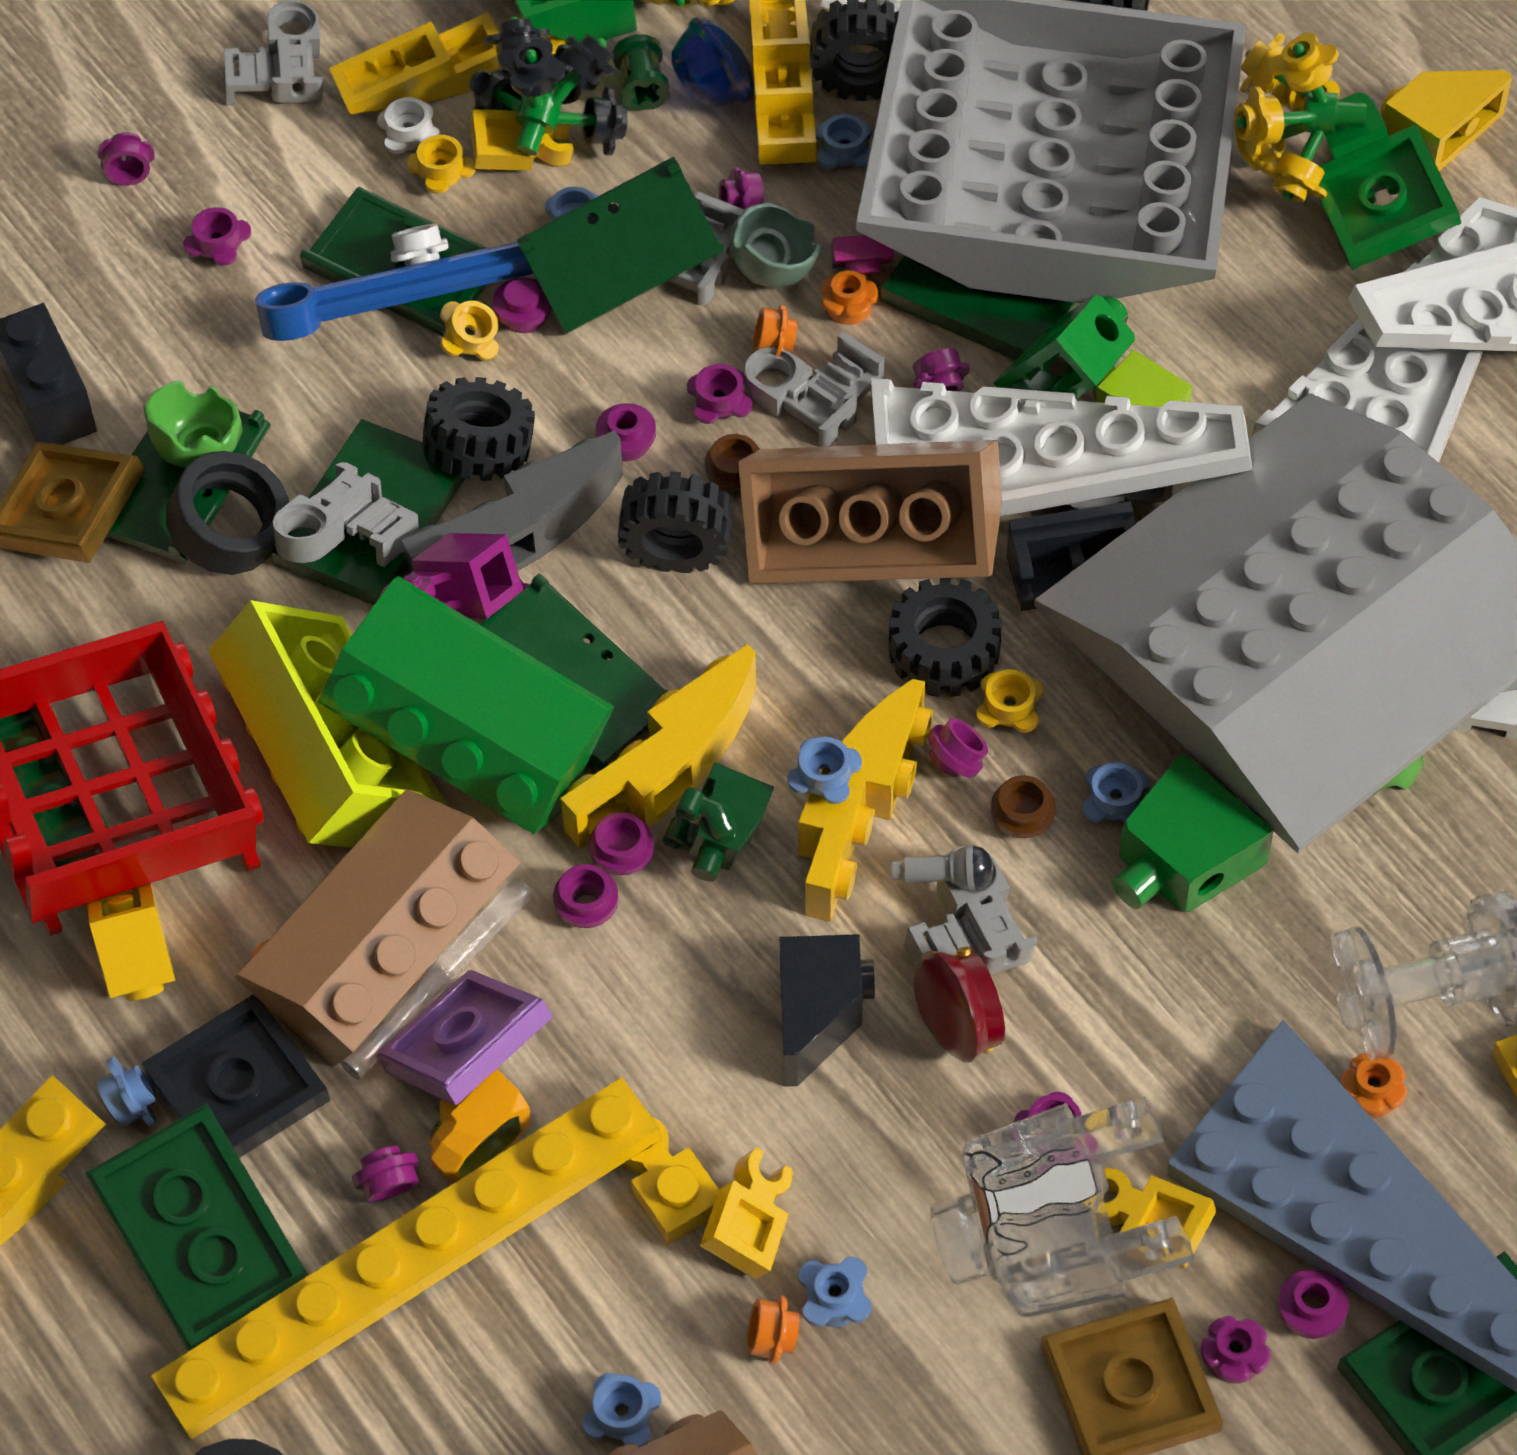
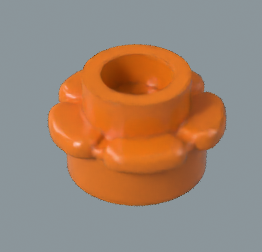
[820,270,878,325]
[753,305,797,356]
[1340,1053,1407,1118]
[746,1295,799,1365]

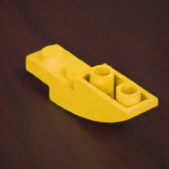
[560,644,757,848]
[798,679,933,922]
[0,1075,106,1246]

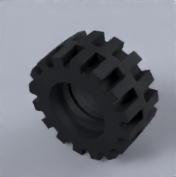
[810,0,899,101]
[422,377,535,481]
[618,471,732,573]
[888,578,1001,697]

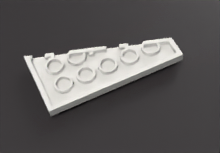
[1253,197,1517,462]
[1348,242,1517,351]
[871,378,1253,517]

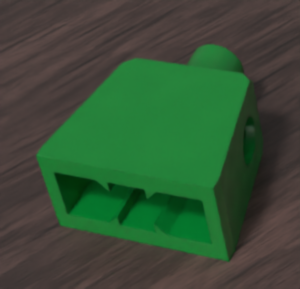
[993,294,1135,399]
[1112,753,1274,912]

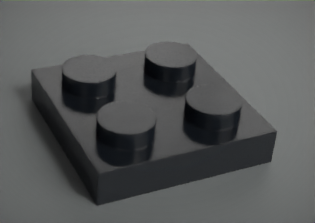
[141,994,330,1158]

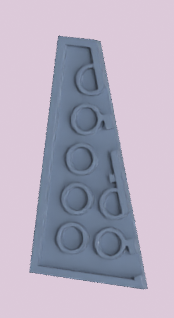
[1167,1020,1517,1392]

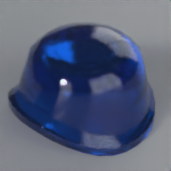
[671,17,754,108]

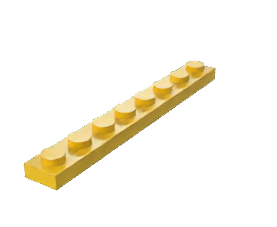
[151,1077,662,1440]

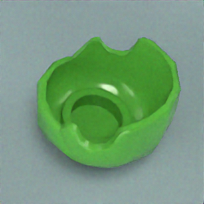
[143,380,243,468]

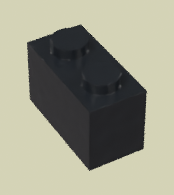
[0,302,98,445]

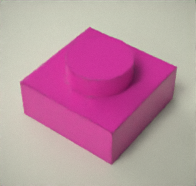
[830,235,894,276]

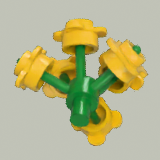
[1234,32,1367,203]

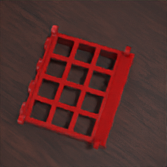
[0,621,264,936]

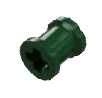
[612,34,670,111]

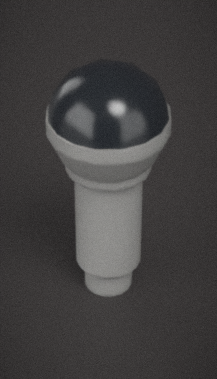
[892,845,994,890]

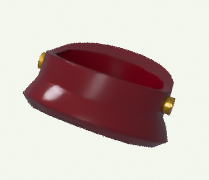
[913,946,1005,1063]

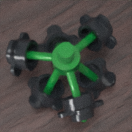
[469,17,628,156]

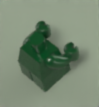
[662,762,774,882]

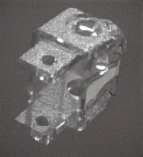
[930,1097,1195,1317]

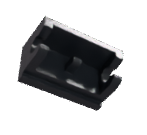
[1007,501,1136,611]

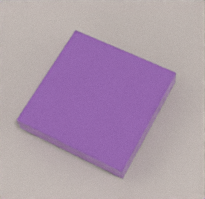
[375,970,554,1105]

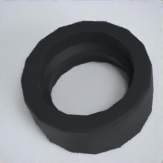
[166,451,289,575]

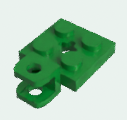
[1318,92,1462,270]

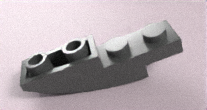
[401,430,623,576]

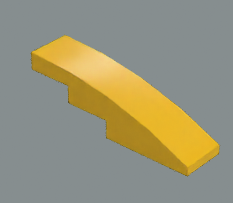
[749,0,817,165]
[329,12,566,114]

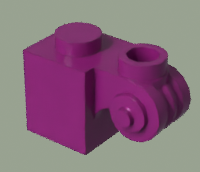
[380,533,523,619]

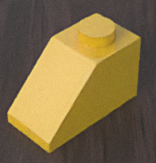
[1380,70,1513,171]
[87,883,175,1001]

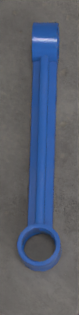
[255,214,588,341]

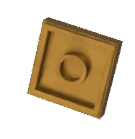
[0,441,145,563]
[1040,1297,1224,1455]

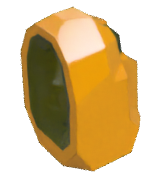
[428,1069,531,1182]

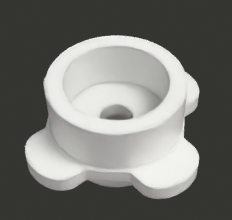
[378,97,440,154]
[390,224,449,267]

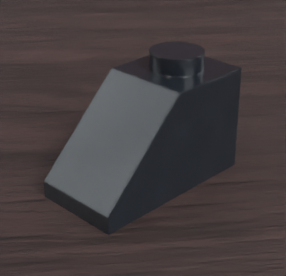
[779,934,875,1087]

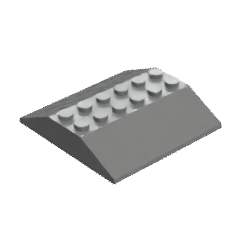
[856,0,1246,303]
[1035,393,1517,854]

